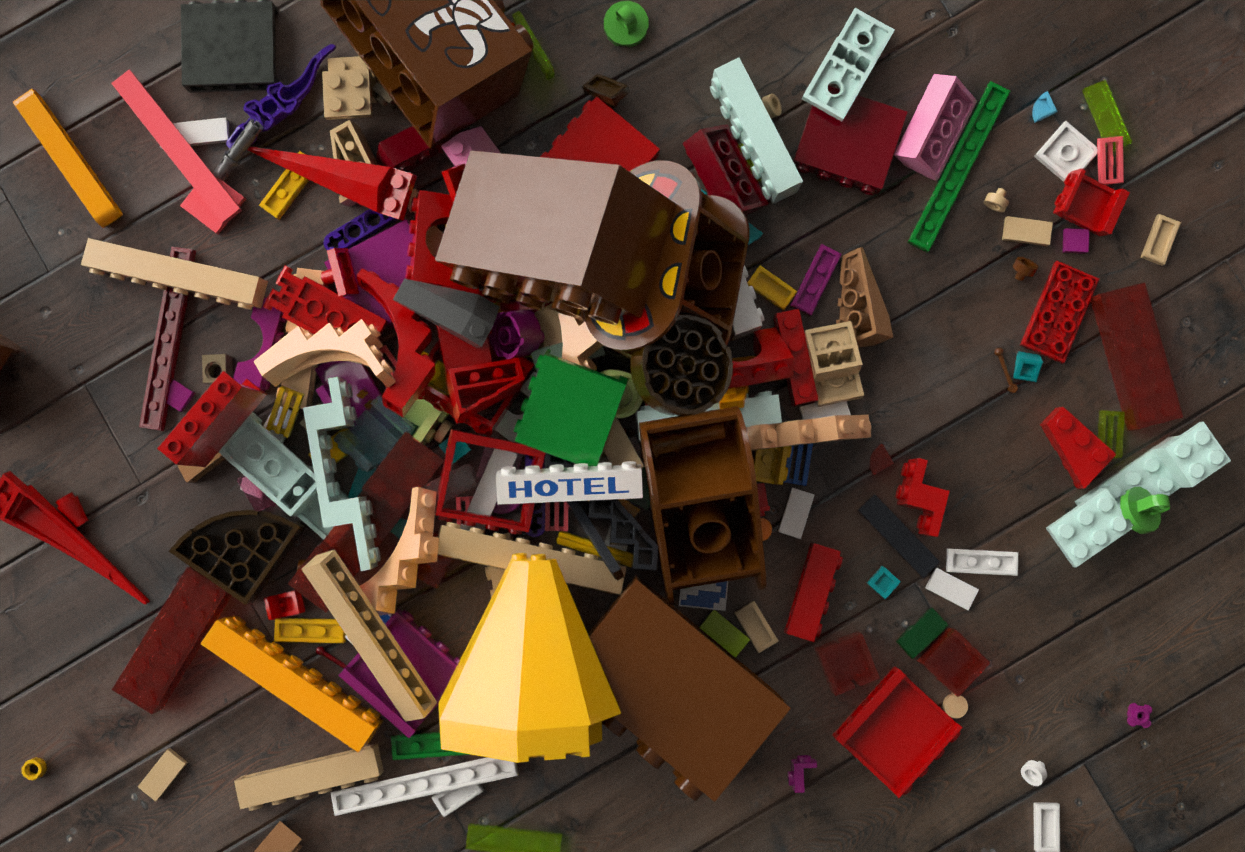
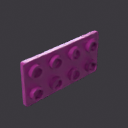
[315,361,398,447]

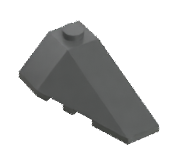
[393,279,499,348]

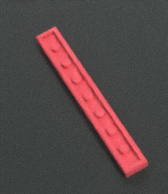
[111,69,242,225]

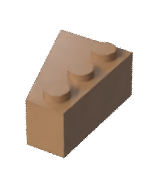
[254,821,303,852]

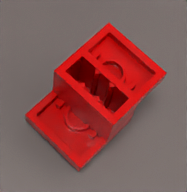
[895,458,950,537]

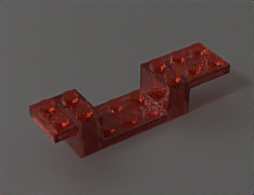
[288,431,444,613]

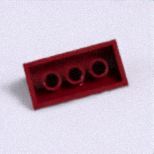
[682,124,769,216]

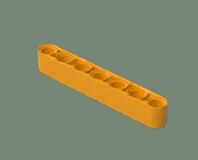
[13,88,123,228]

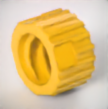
[21,757,47,781]

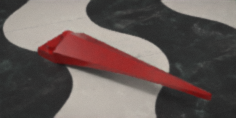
[248,147,417,221]
[0,471,150,604]

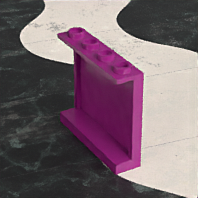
[324,220,413,335]
[338,609,461,738]

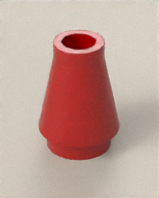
[55,492,89,528]

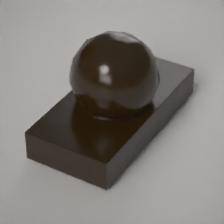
[582,73,630,109]

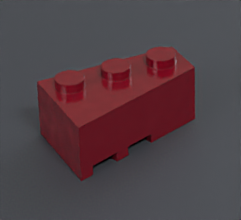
[376,126,453,173]

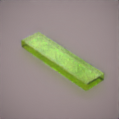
[466,823,562,852]

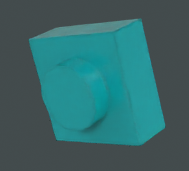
[439,437,472,464]
[867,566,901,599]

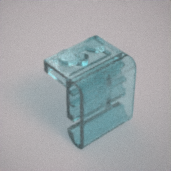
[333,395,415,472]

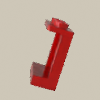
[1053,168,1130,237]

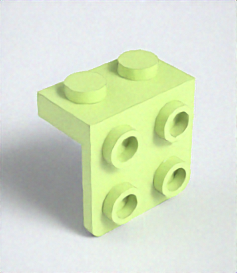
[392,399,449,445]

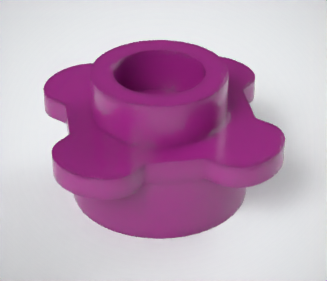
[1127,703,1152,728]

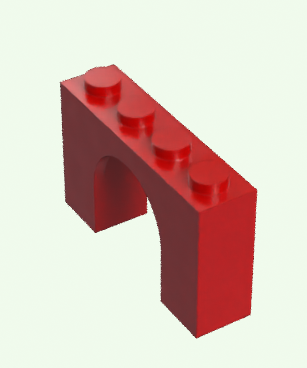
[405,190,456,286]
[728,327,794,389]

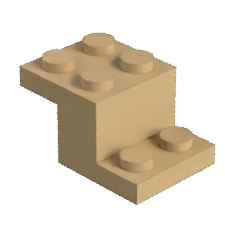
[322,56,377,120]
[804,321,864,407]

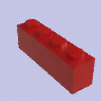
[773,309,818,407]
[784,543,843,642]

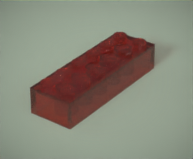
[1091,282,1183,431]
[112,567,232,714]

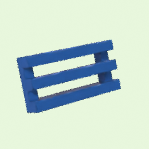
[783,443,813,486]

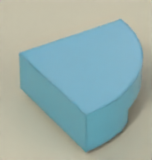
[1032,91,1057,123]

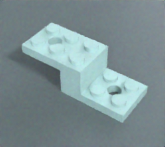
[802,8,894,122]

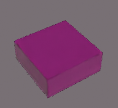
[1062,228,1089,254]
[167,380,195,412]

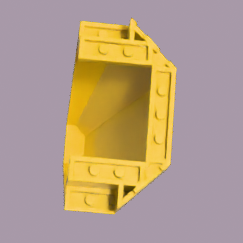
[438,553,621,763]

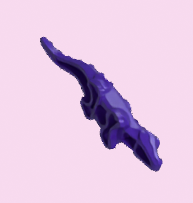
[226,44,336,149]

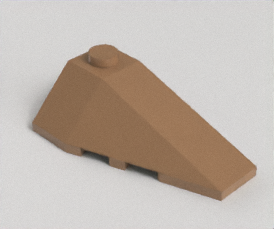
[836,247,893,347]

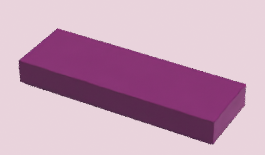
[790,244,842,316]

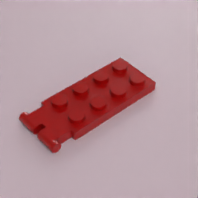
[263,265,388,338]

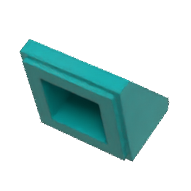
[1013,351,1043,382]

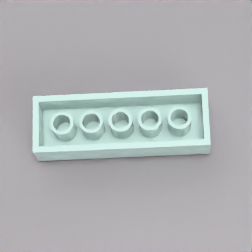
[710,58,803,204]
[635,391,782,442]

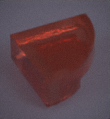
[869,444,894,475]

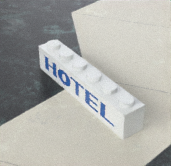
[496,461,643,505]

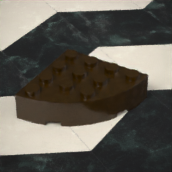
[168,510,307,605]

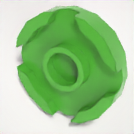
[604,1,649,48]
[1120,487,1170,534]

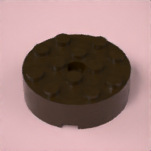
[630,314,733,416]

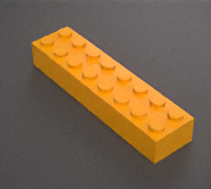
[201,616,384,753]

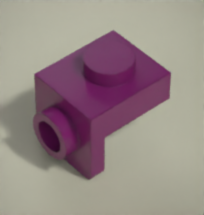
[787,755,817,793]

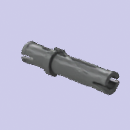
[213,119,263,181]

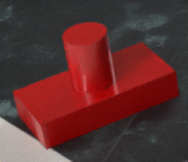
[321,248,359,297]

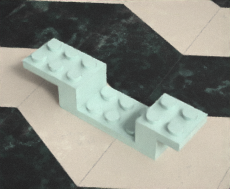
[303,377,381,571]
[219,412,353,547]
[1046,422,1231,567]

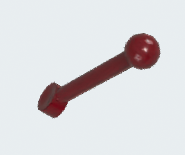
[316,646,347,669]

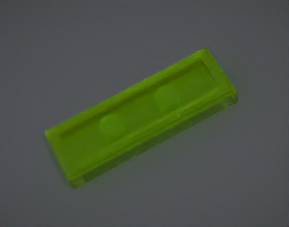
[512,11,555,80]
[1082,80,1132,151]

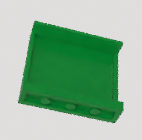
[513,349,629,467]

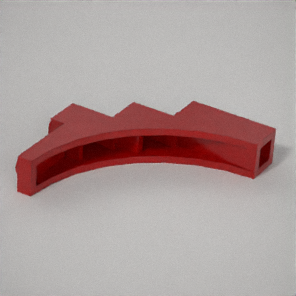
[357,268,436,418]

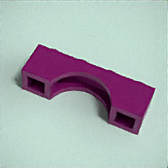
[233,297,287,392]

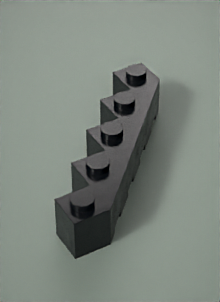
[545,453,658,571]

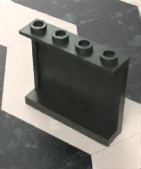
[181,0,280,92]

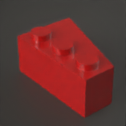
[445,358,525,424]
[1040,407,1116,489]

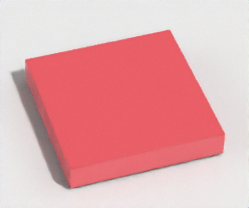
[180,175,246,235]

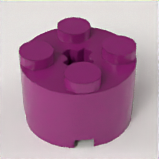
[489,310,545,359]

